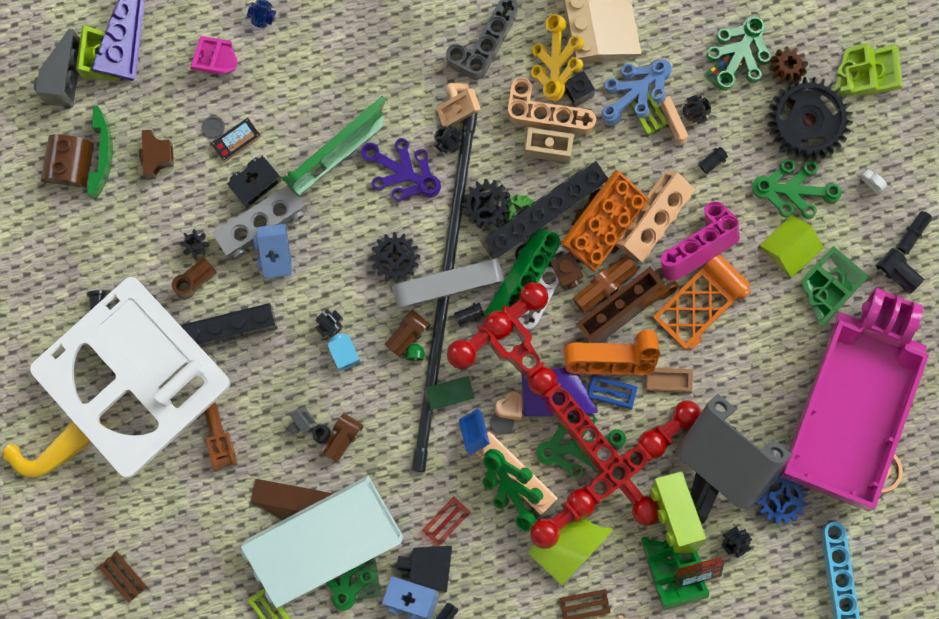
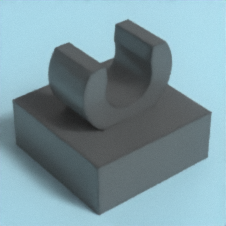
[287,408,318,435]

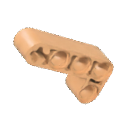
[508,78,596,135]

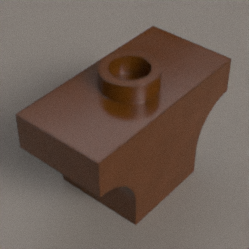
[139,130,174,180]

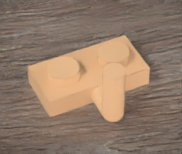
[436,83,481,127]

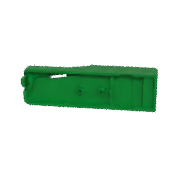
[282,96,386,197]

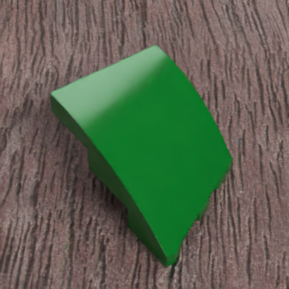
[801,246,869,327]
[641,537,709,610]

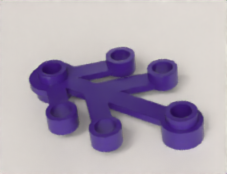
[361,138,441,202]

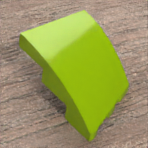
[832,43,903,95]
[528,519,613,585]

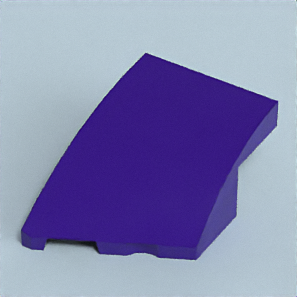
[521,366,598,416]

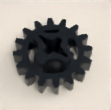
[462,179,513,230]
[370,232,420,283]

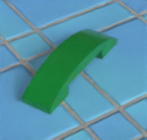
[87,106,113,199]

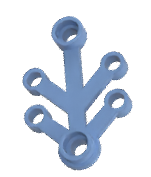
[602,59,672,126]

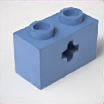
[254,224,292,278]
[382,576,440,619]

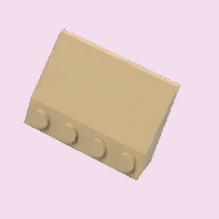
[563,0,642,66]

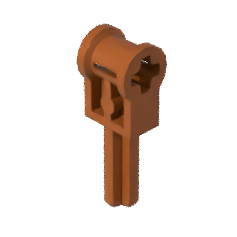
[204,402,238,472]

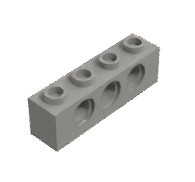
[212,186,307,260]

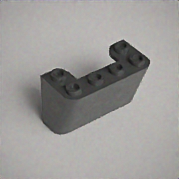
[676,394,793,509]

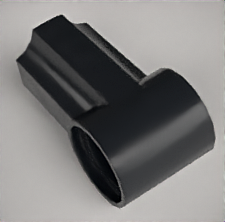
[876,248,925,295]

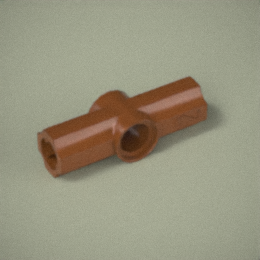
[572,255,638,314]

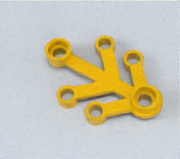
[531,14,584,101]

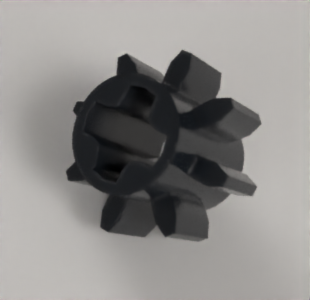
[683,95,711,124]
[434,125,462,154]
[180,229,210,259]
[315,309,344,338]
[722,526,752,558]

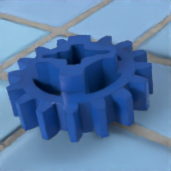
[755,477,808,525]

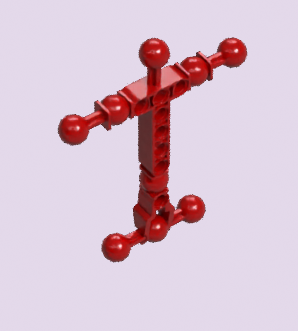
[447,282,702,549]

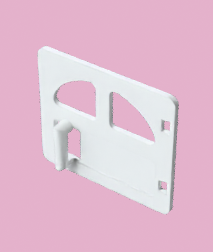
[30,277,230,478]

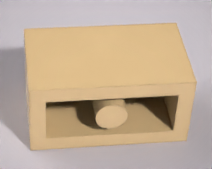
[525,128,574,163]

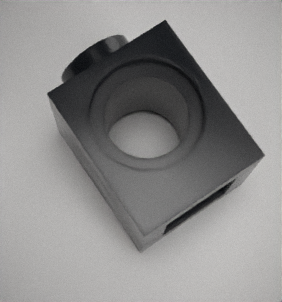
[564,71,595,107]

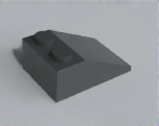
[34,29,80,107]

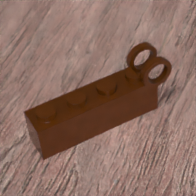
[576,267,679,343]

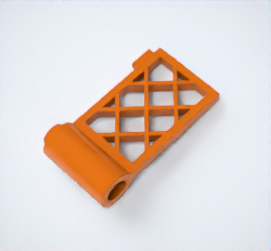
[653,254,751,350]

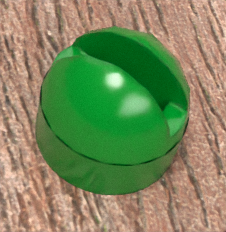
[406,344,425,361]

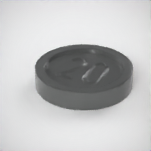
[202,116,225,138]
[491,413,514,434]

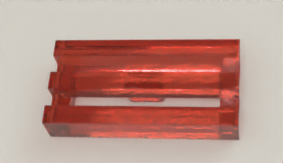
[422,496,471,546]

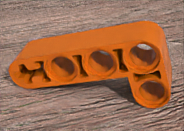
[563,329,660,375]

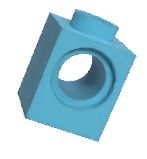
[327,333,361,371]

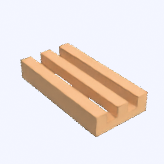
[660,96,689,145]

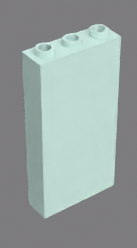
[241,475,403,608]

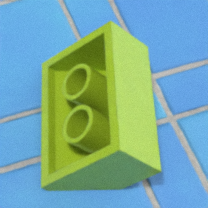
[650,471,706,553]

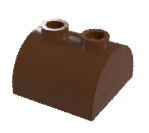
[41,134,94,188]

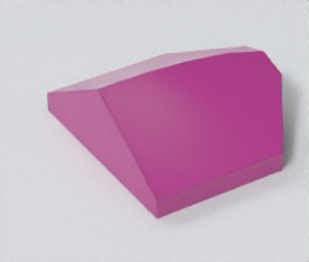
[191,36,238,75]

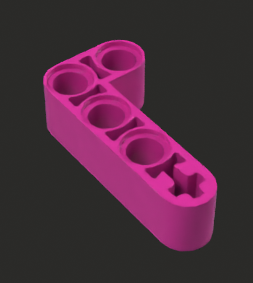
[661,201,740,281]

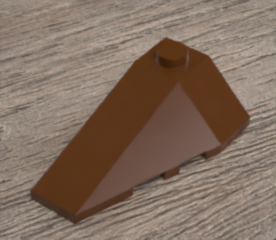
[251,479,334,520]

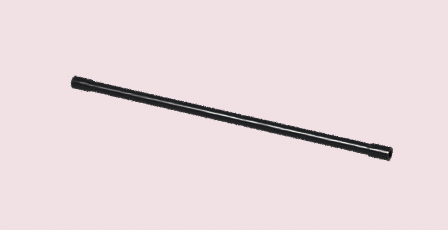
[411,112,478,473]

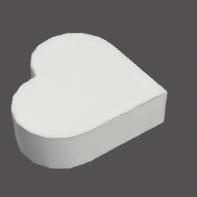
[861,169,887,195]

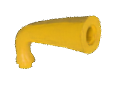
[1,420,107,478]

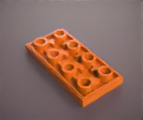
[561,170,649,272]

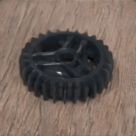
[767,77,853,161]

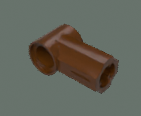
[172,257,217,300]
[385,310,431,358]
[321,413,364,463]

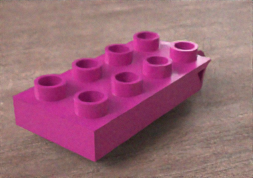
[779,287,929,512]

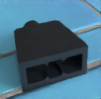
[397,546,452,592]

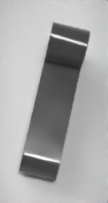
[446,0,518,80]

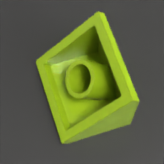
[76,25,117,81]
[759,215,824,278]

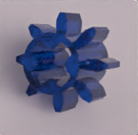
[247,0,276,28]

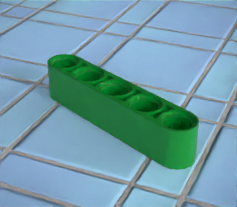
[484,229,560,320]

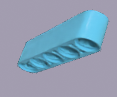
[821,522,860,619]

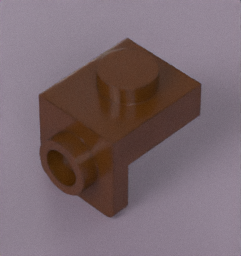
[550,252,584,290]

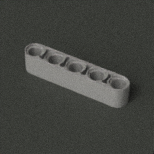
[392,258,504,309]

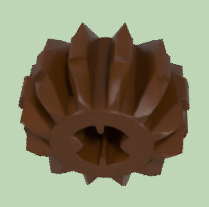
[769,46,808,85]

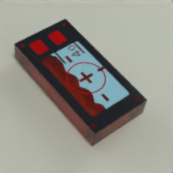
[674,557,724,589]

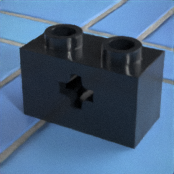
[227,155,282,209]

